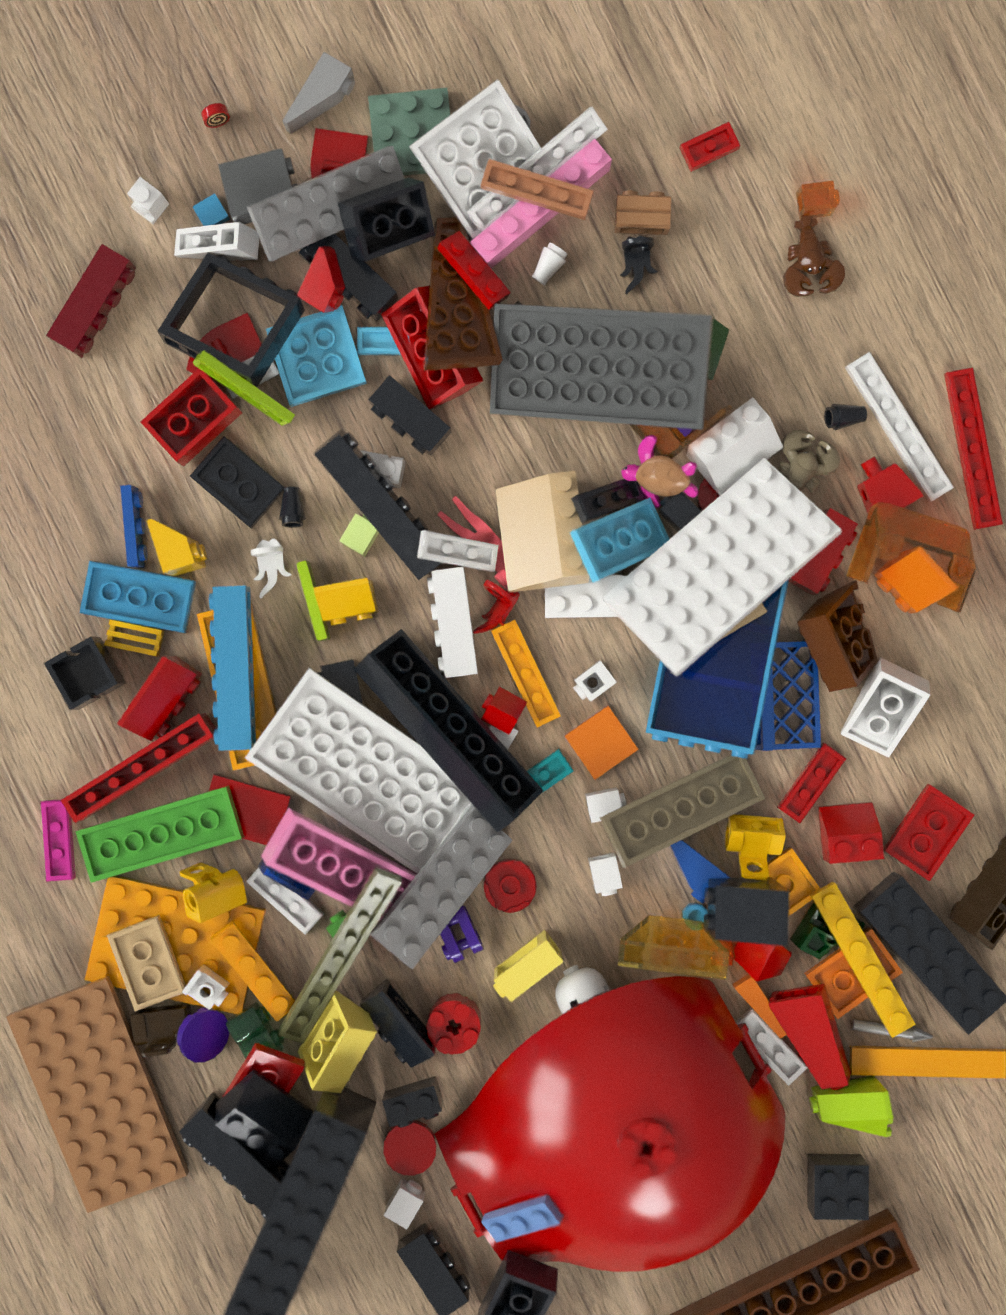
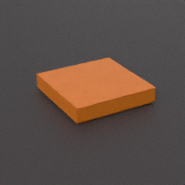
[564,705,639,780]

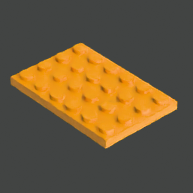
[85,875,266,1015]

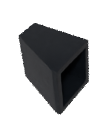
[704,877,789,946]

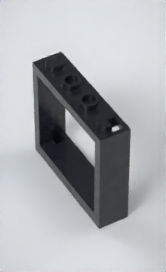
[157,253,305,387]

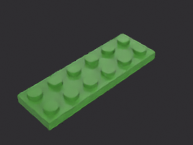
[75,786,244,883]

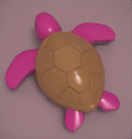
[621,435,698,508]

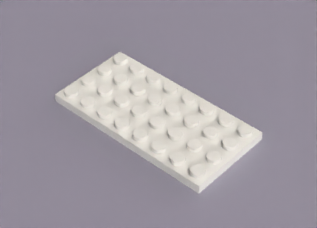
[602,458,841,677]
[245,668,473,874]

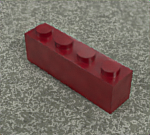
[46,244,136,358]

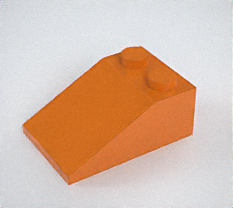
[874,546,959,614]

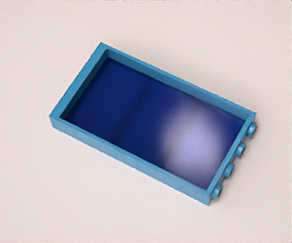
[646,579,789,759]

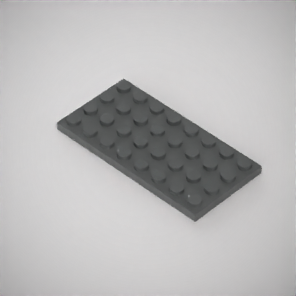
[490,304,713,430]

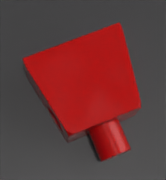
[857,456,924,525]

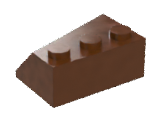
[797,580,878,692]

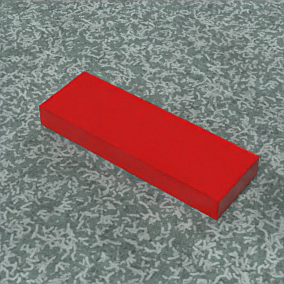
[777,743,847,823]

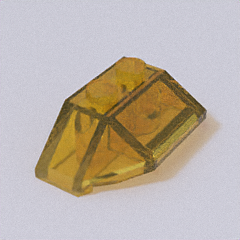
[617,915,729,980]

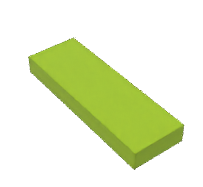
[296,560,330,641]

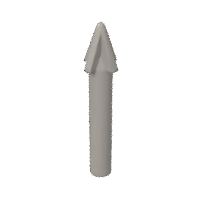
[851,1019,933,1042]

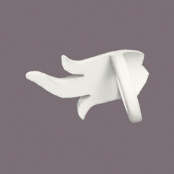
[251,538,292,598]

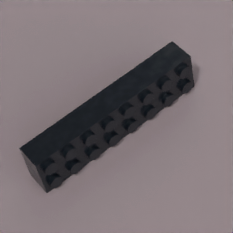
[354,629,544,833]

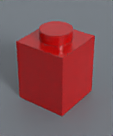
[481,686,527,735]

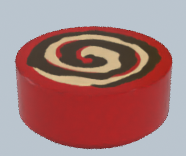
[201,103,230,128]

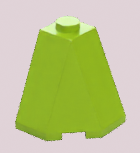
[809,1076,893,1137]

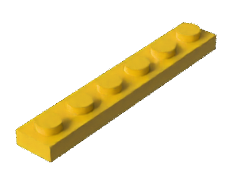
[810,882,916,1038]

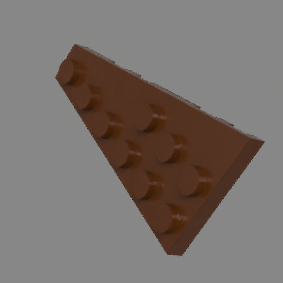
[424,217,503,371]

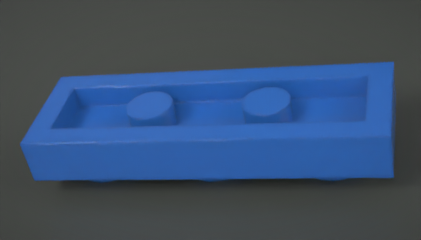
[120,485,148,568]

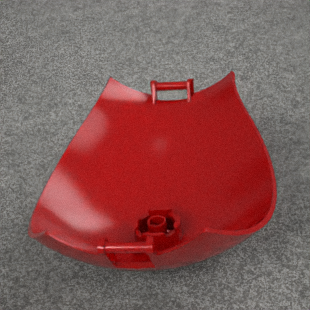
[434,976,786,1272]

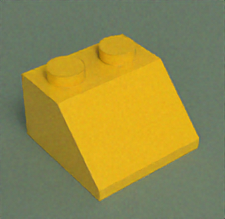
[147,519,207,576]
[313,578,378,626]

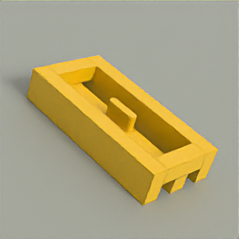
[104,619,164,657]

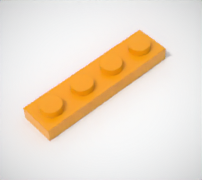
[491,620,561,727]
[211,921,295,1022]

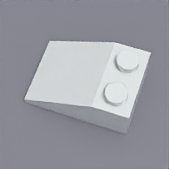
[841,657,931,758]

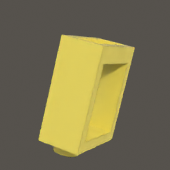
[493,930,563,1002]

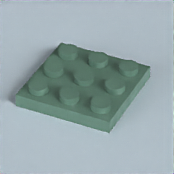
[368,88,450,176]

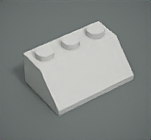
[686,398,783,496]

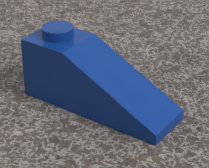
[670,840,730,904]

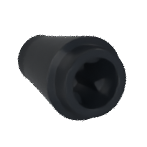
[824,404,867,430]
[279,487,306,528]

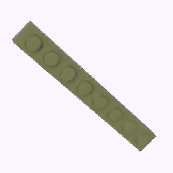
[278,867,402,1044]

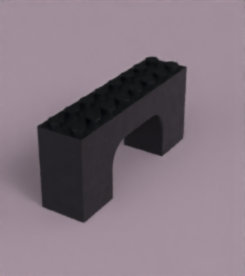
[223,1087,377,1315]

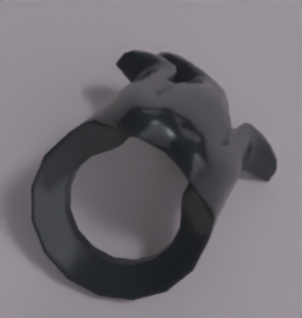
[620,235,658,295]

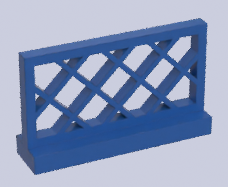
[750,641,821,751]

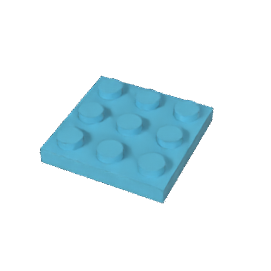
[266,305,367,407]

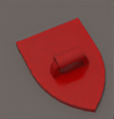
[310,128,368,179]
[186,313,262,379]

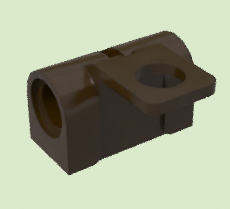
[130,1003,192,1057]

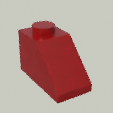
[297,246,345,313]

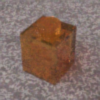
[796,180,840,220]

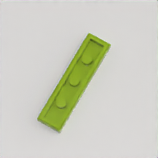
[193,350,295,426]

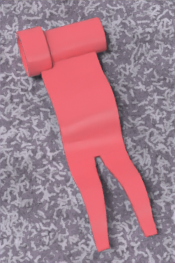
[437,496,508,590]

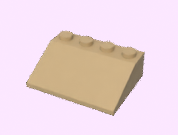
[495,471,589,593]

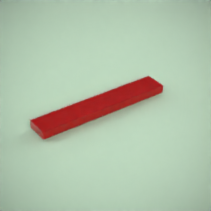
[944,367,1003,530]

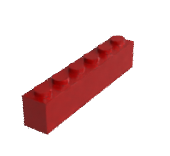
[61,712,215,823]

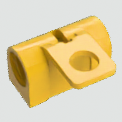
[725,814,786,880]
[180,862,247,923]

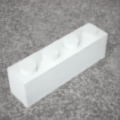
[427,567,478,678]

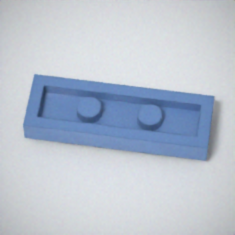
[481,1194,563,1242]

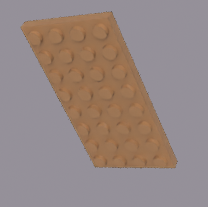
[6,976,189,1213]

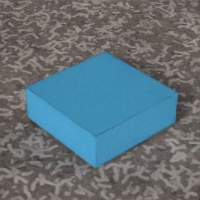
[192,193,230,226]

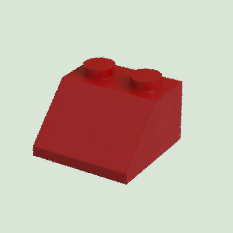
[818,802,884,864]

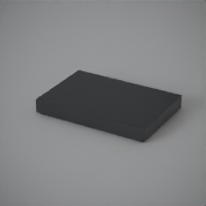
[190,436,285,529]

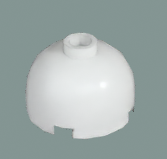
[555,965,610,1014]

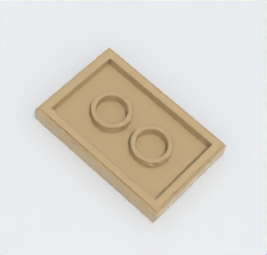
[107,915,186,1011]

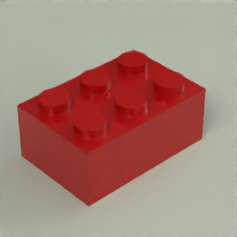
[140,368,242,466]

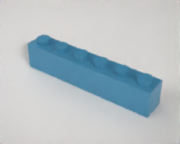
[209,586,256,751]

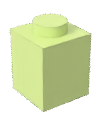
[339,513,379,557]

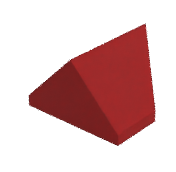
[731,942,792,982]

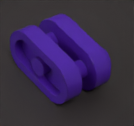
[439,903,484,963]

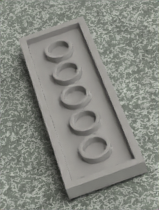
[247,146,404,261]
[370,805,512,969]

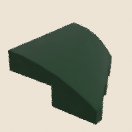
[790,902,865,959]

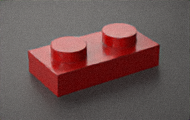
[680,122,741,172]

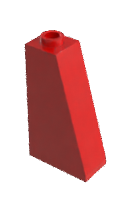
[768,984,851,1090]

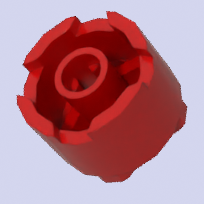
[427,993,481,1055]

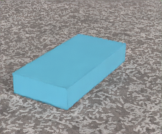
[357,327,409,355]

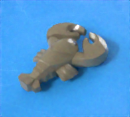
[779,430,840,492]

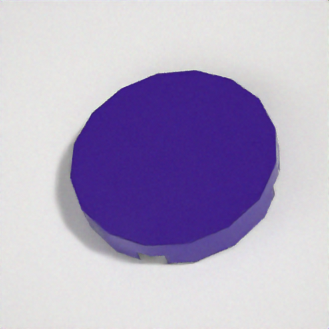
[177,1008,230,1063]

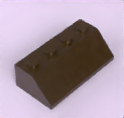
[948,836,1006,950]

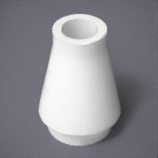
[532,243,568,285]

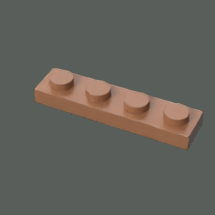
[481,159,594,220]

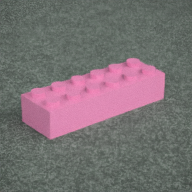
[261,808,417,921]

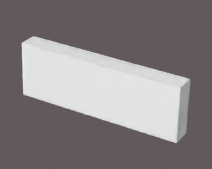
[417,530,499,572]
[246,862,325,935]
[736,1007,808,1086]

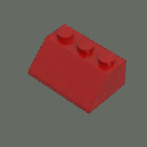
[117,656,202,741]

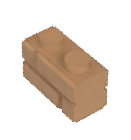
[614,190,671,235]

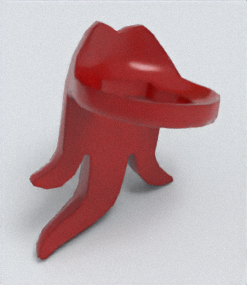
[473,580,520,634]

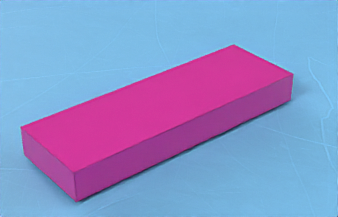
[41,799,76,882]

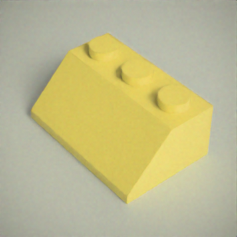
[298,991,377,1093]

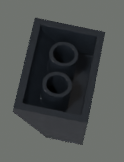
[360,979,436,1068]
[215,1069,313,1166]

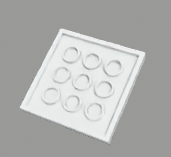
[409,80,541,239]

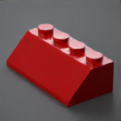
[381,285,484,410]

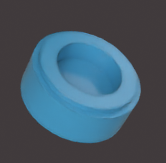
[682,903,708,931]

